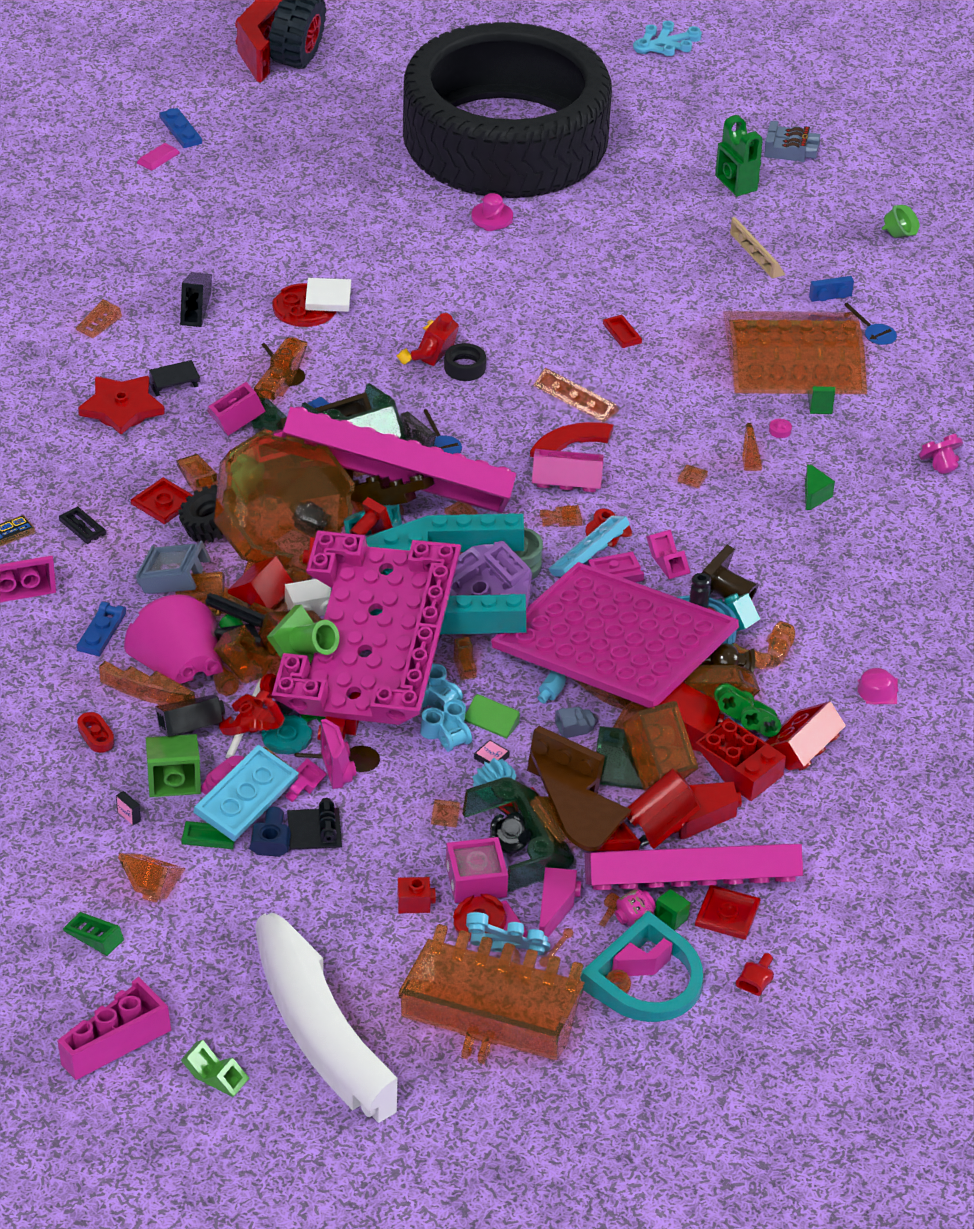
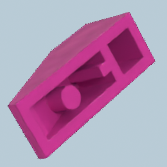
[539,867,581,937]

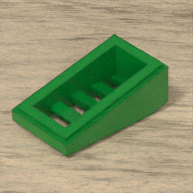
[63,912,124,956]

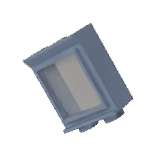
[136,541,211,594]

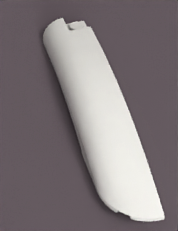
[255,913,398,1123]

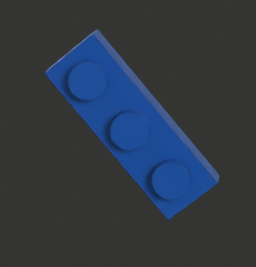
[159,108,202,148]

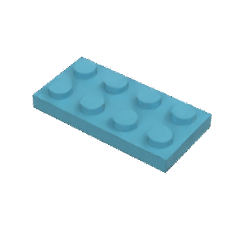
[193,744,299,842]

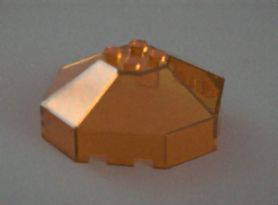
[214,429,355,575]

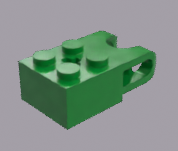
[715,115,763,197]

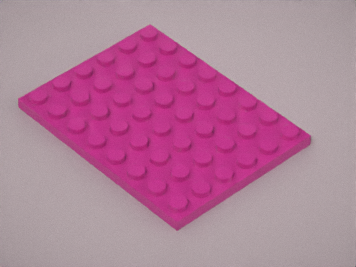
[491,562,739,710]

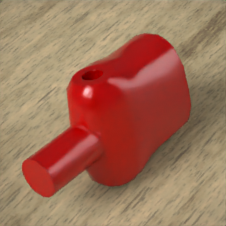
[735,953,774,996]

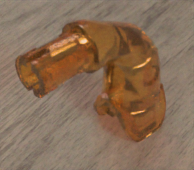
[732,621,795,669]

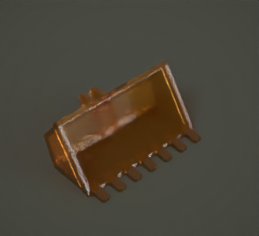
[398,924,585,1064]

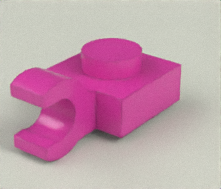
[285,758,327,802]

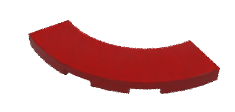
[530,422,614,457]

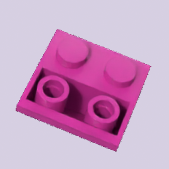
[207,382,265,436]

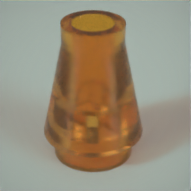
[213,664,239,696]

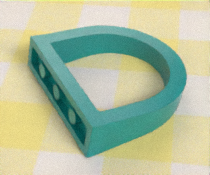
[581,911,703,1022]

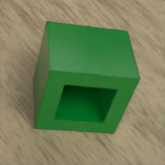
[654,889,691,931]

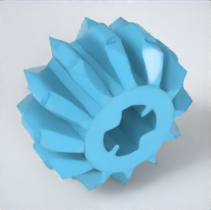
[472,758,517,802]

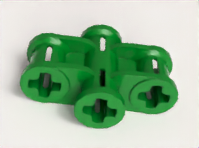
[714,683,781,737]

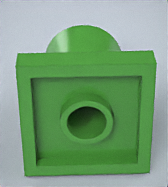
[267,605,339,662]

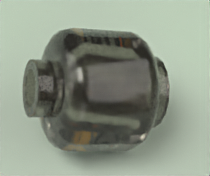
[291,501,328,536]

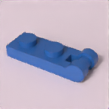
[77,601,126,657]

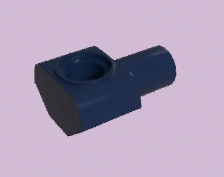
[249,807,291,857]

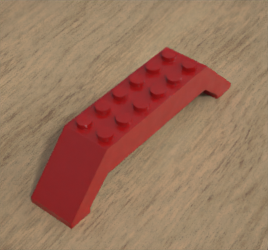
[235,0,282,82]

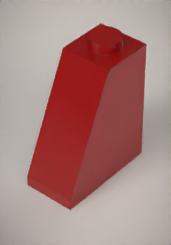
[678,782,742,839]

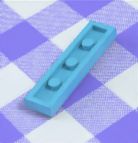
[548,516,630,577]

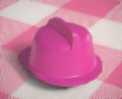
[858,668,898,705]

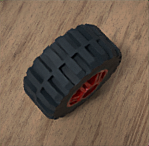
[269,0,326,69]

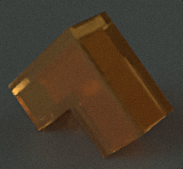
[453,637,477,680]

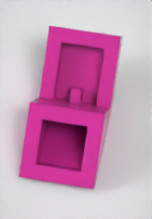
[646,529,690,579]
[612,938,673,977]

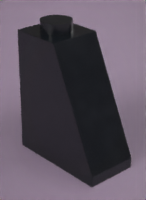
[180,272,212,327]
[155,695,225,737]

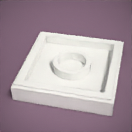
[305,278,351,312]

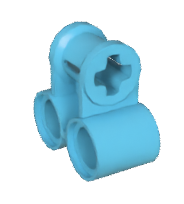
[422,664,463,711]
[420,699,472,752]

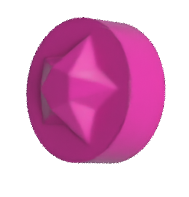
[769,419,792,438]

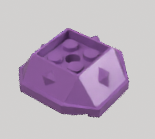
[449,541,532,635]

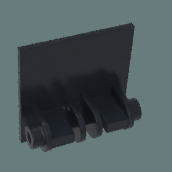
[287,798,342,850]

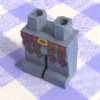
[764,121,821,162]

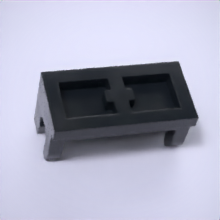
[149,360,200,396]

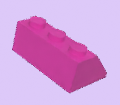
[532,449,604,492]
[0,556,56,602]

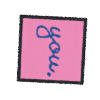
[474,740,510,764]
[116,791,141,825]

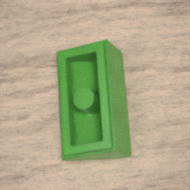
[465,694,520,739]

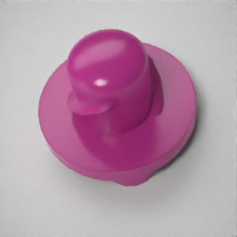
[471,193,513,231]
[919,434,963,474]

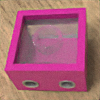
[446,837,508,903]

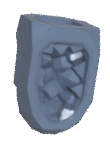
[555,707,597,738]

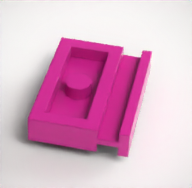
[588,551,644,582]

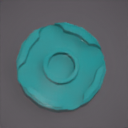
[262,715,312,755]

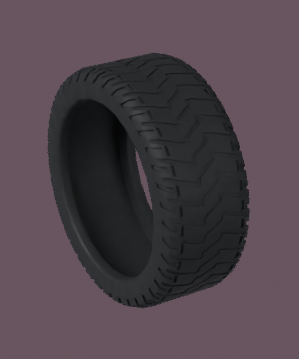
[403,22,612,198]

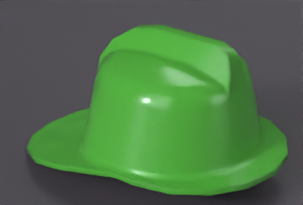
[881,205,920,238]

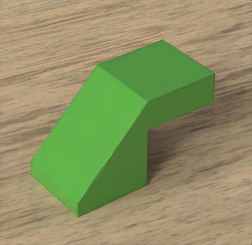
[181,1040,249,1097]

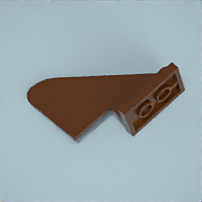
[527,726,631,851]

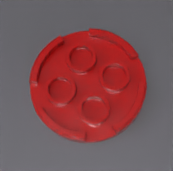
[272,283,337,327]

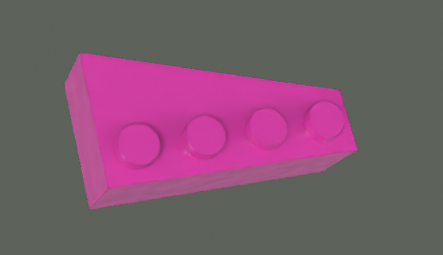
[57,977,171,1080]

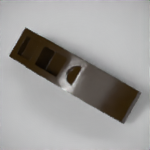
[338,474,435,506]

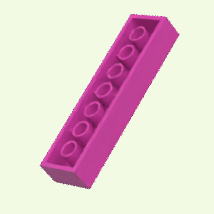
[584,844,803,890]

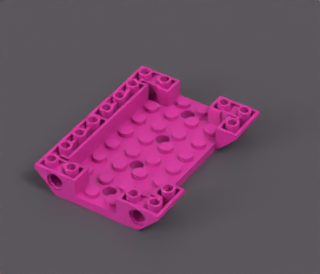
[272,531,461,725]

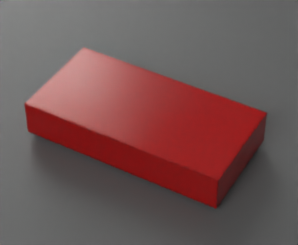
[603,315,642,348]

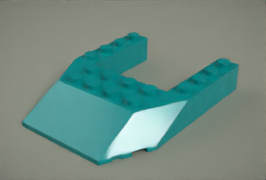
[331,513,527,634]

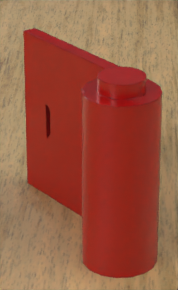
[627,768,701,849]

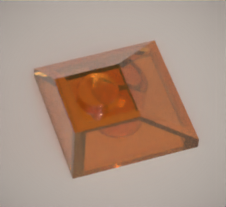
[118,853,185,902]

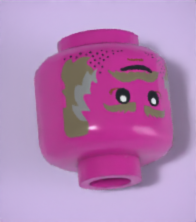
[615,888,656,927]

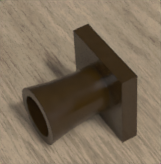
[702,544,759,600]

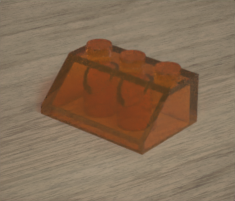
[623,701,699,791]

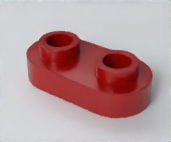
[77,712,114,753]

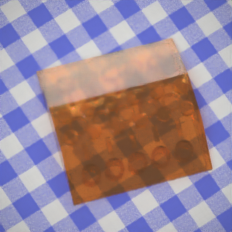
[723,311,867,394]

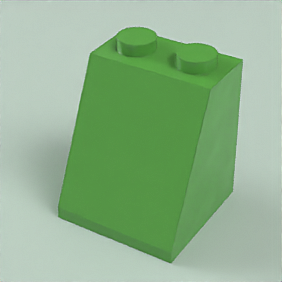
[145,734,201,797]

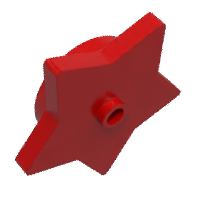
[78,376,165,434]

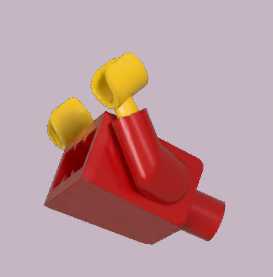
[396,313,459,366]

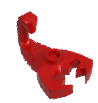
[219,690,285,736]

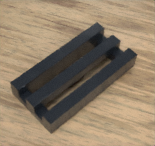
[59,506,106,544]

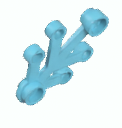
[633,21,702,56]
[466,912,550,955]

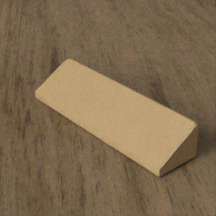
[730,217,785,278]

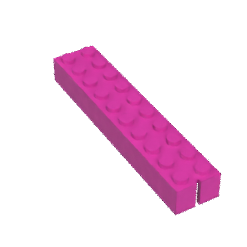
[278,407,516,513]

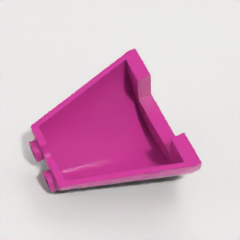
[124,594,223,685]

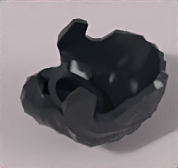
[490,811,532,854]

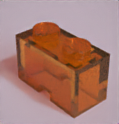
[214,625,274,684]

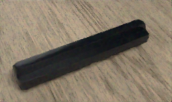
[205,593,267,628]

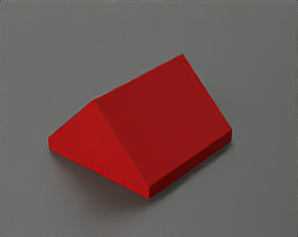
[228,556,294,613]

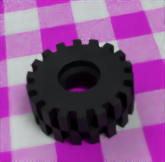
[178,484,242,543]

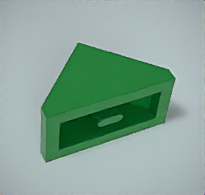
[807,386,835,414]
[805,465,835,510]

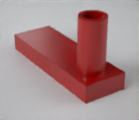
[349,497,393,535]

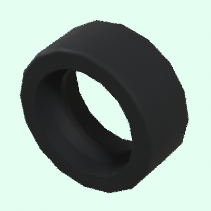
[444,343,486,381]

